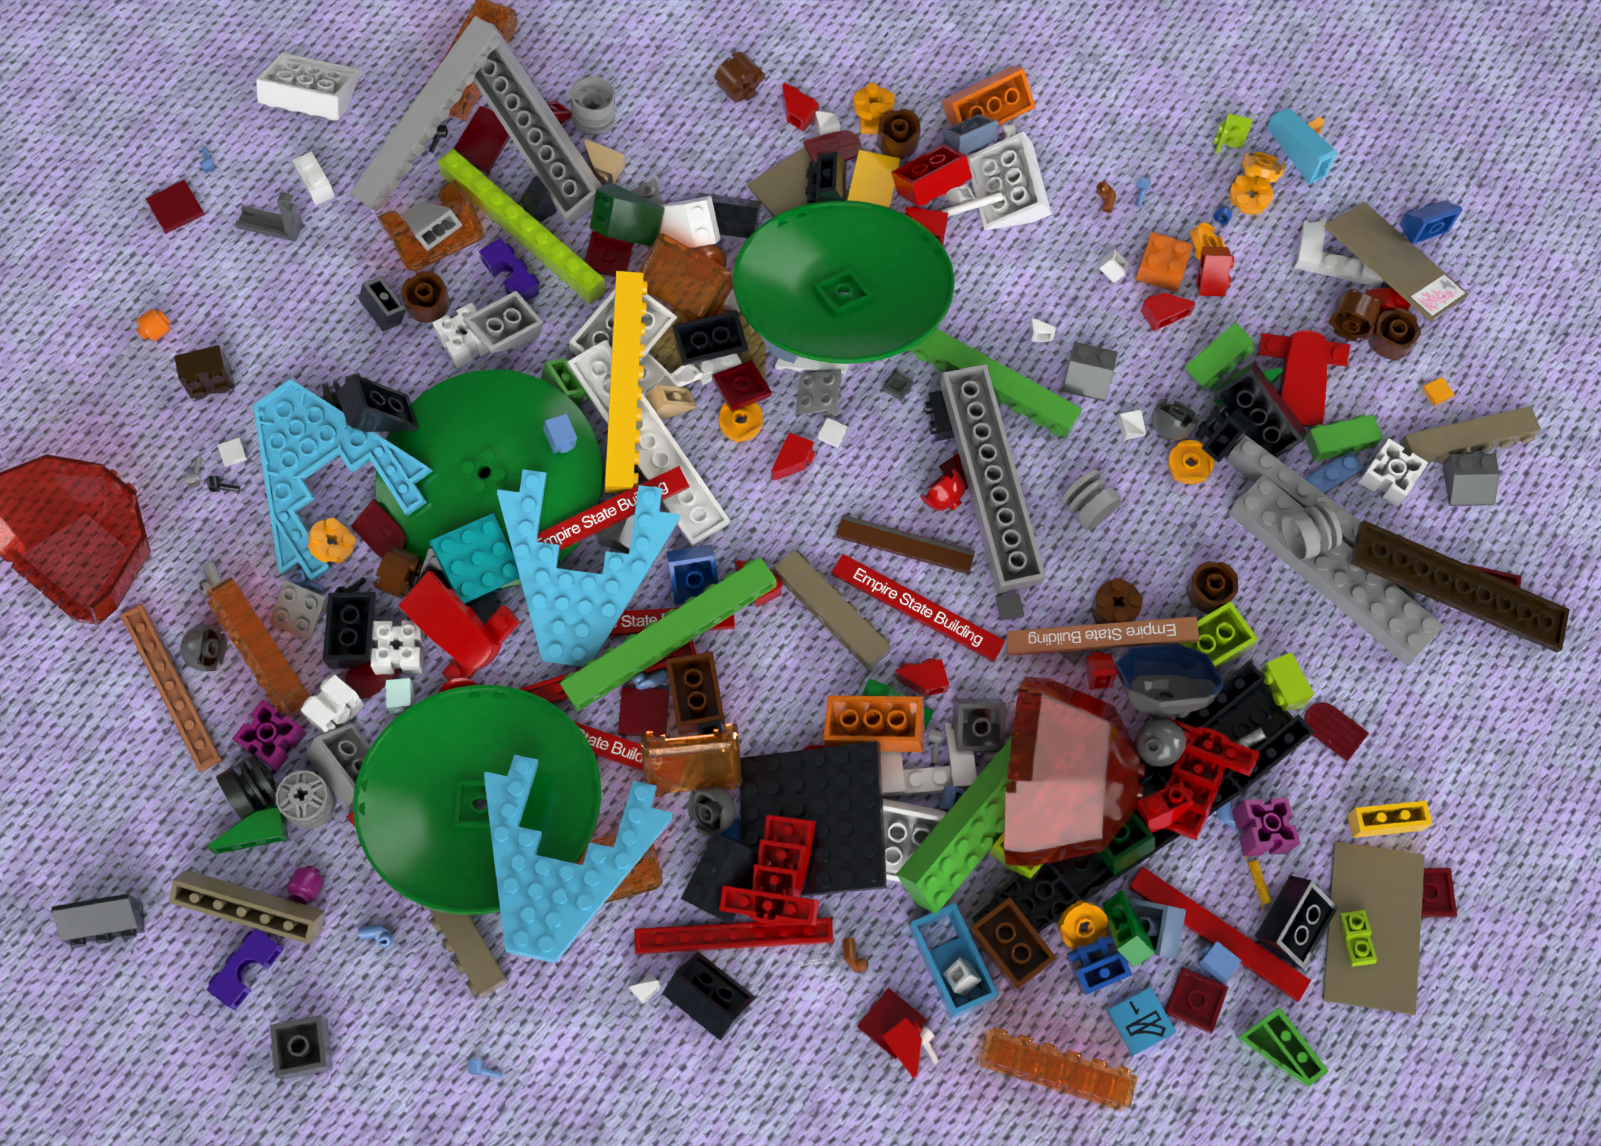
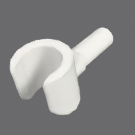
[1003,124,1016,139]
[920,1027,939,1064]

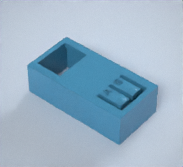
[909,903,999,1020]

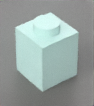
[386,678,414,716]

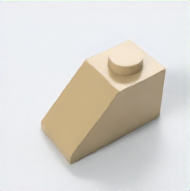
[584,139,625,184]
[645,385,697,420]

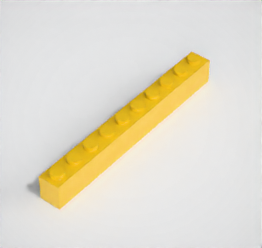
[605,271,647,494]

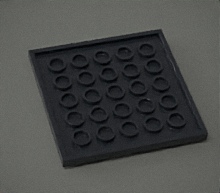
[740,741,887,897]

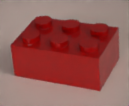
[891,144,972,207]

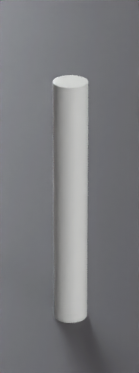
[940,192,1003,217]

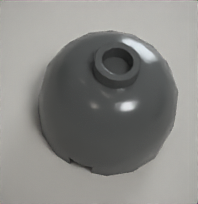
[1152,399,1199,441]
[180,624,227,671]
[1135,717,1186,767]
[688,786,736,837]

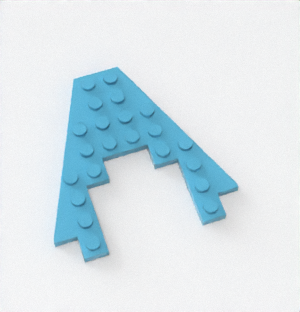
[253,379,433,581]
[497,469,681,667]
[484,755,673,963]

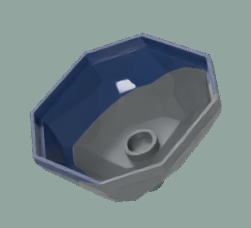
[1115,643,1224,719]

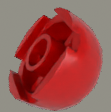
[919,468,965,511]

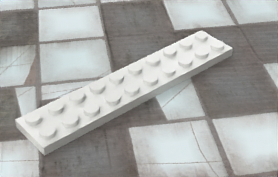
[567,339,731,547]

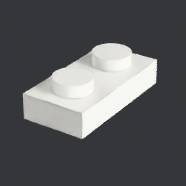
[693,354,742,386]

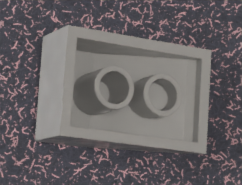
[463,291,544,353]

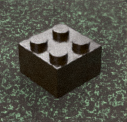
[174,345,235,399]

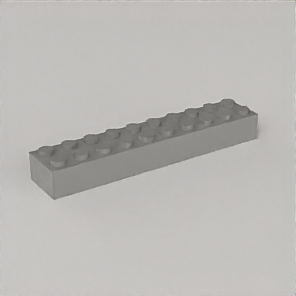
[473,20,602,221]
[940,364,1046,594]
[1229,474,1444,666]

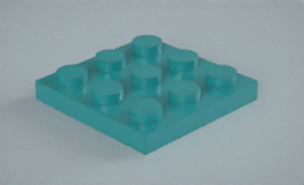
[429,513,520,604]

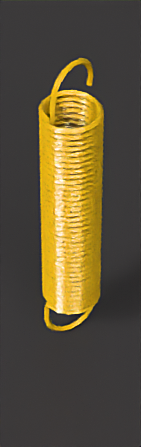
[1245,856,1273,913]

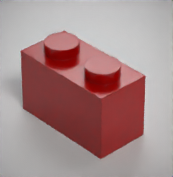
[1196,246,1234,296]

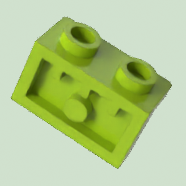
[1213,113,1253,153]

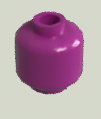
[287,866,324,904]

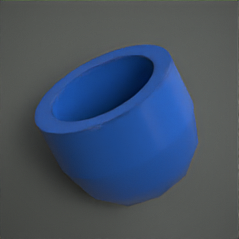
[1213,206,1233,225]

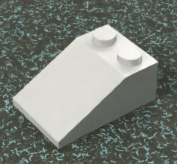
[657,196,720,251]

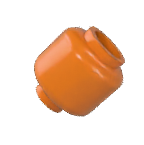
[136,309,171,341]

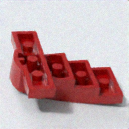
[1258,330,1350,427]
[398,571,520,681]
[1164,717,1259,841]
[719,815,819,926]

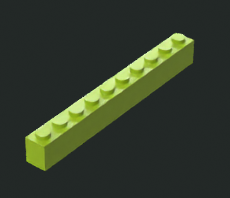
[437,149,606,305]

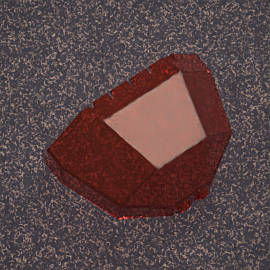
[0,454,151,625]
[1004,676,1145,867]

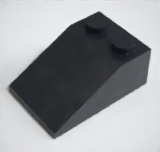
[337,374,419,432]

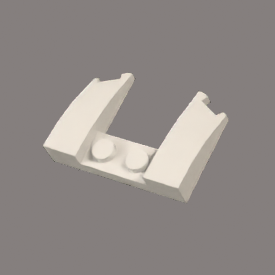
[1295,217,1384,288]
[881,723,977,797]

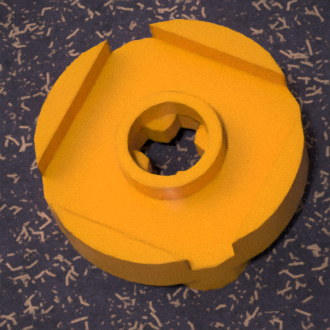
[853,83,895,120]
[1242,152,1286,182]
[1229,175,1273,215]
[1189,222,1226,260]
[719,403,763,443]
[1167,440,1214,485]
[307,518,356,564]
[1057,900,1108,950]

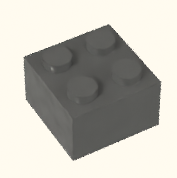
[270,1015,333,1080]

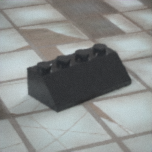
[1213,361,1307,458]

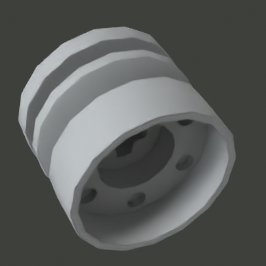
[570,77,615,135]
[1060,470,1123,531]
[1281,502,1342,561]
[276,770,336,830]

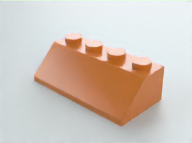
[941,66,1036,126]
[823,695,925,752]

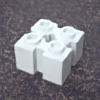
[432,303,489,368]
[1359,439,1429,507]
[371,621,425,675]
[301,674,365,734]

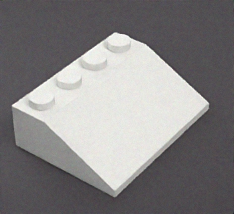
[256,53,361,120]
[967,132,1052,230]
[569,289,677,363]
[883,799,949,882]

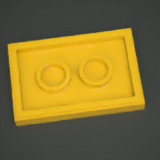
[848,150,900,208]

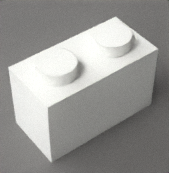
[292,151,335,206]

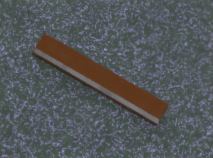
[836,515,975,574]

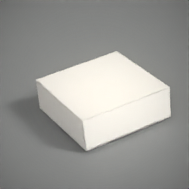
[817,418,847,448]
[218,437,248,467]

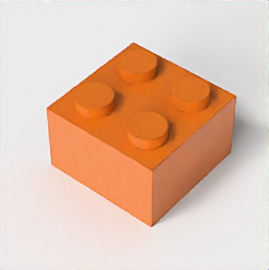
[1135,231,1193,292]

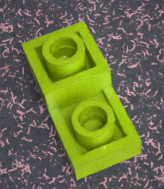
[1340,910,1377,967]

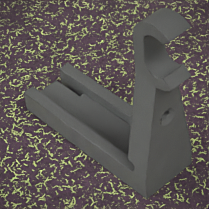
[235,192,303,242]

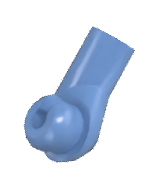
[1217,801,1239,830]

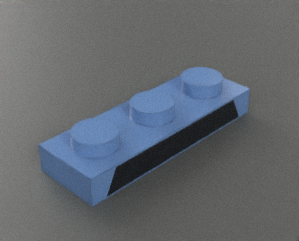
[1305,451,1365,494]

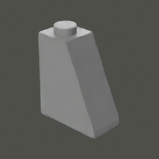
[402,201,463,251]

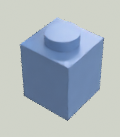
[543,413,577,454]
[1198,941,1241,983]

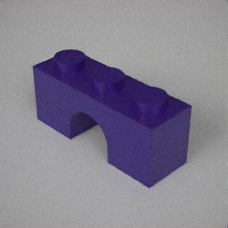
[479,238,540,302]
[206,928,284,1011]

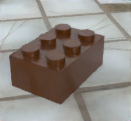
[666,651,725,735]
[969,897,1057,992]

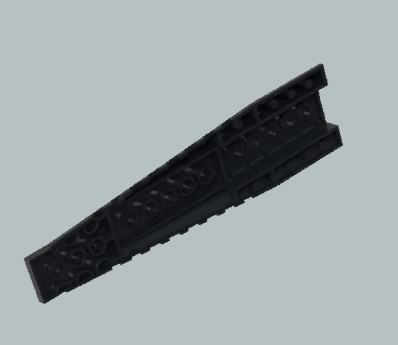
[971,660,1315,933]

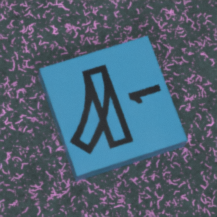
[1107,987,1176,1056]

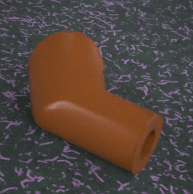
[1096,182,1116,213]
[843,937,869,973]

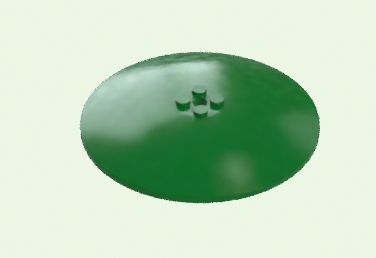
[733,200,954,364]
[375,369,603,590]
[353,685,601,915]

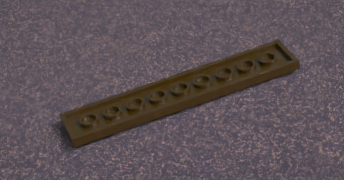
[1350,520,1570,653]

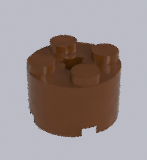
[715,52,765,102]
[877,108,921,160]
[401,271,450,323]
[1329,289,1381,341]
[1369,308,1421,360]
[374,545,423,599]
[1186,561,1239,615]
[1092,578,1143,624]

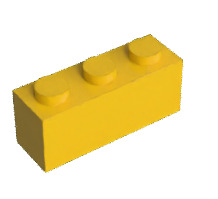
[1347,800,1432,838]

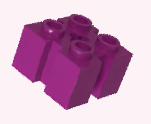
[232,700,307,772]
[1232,798,1300,857]

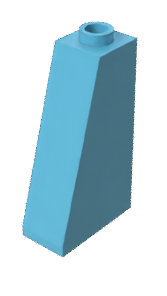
[1267,108,1337,184]

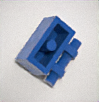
[1067,934,1132,995]

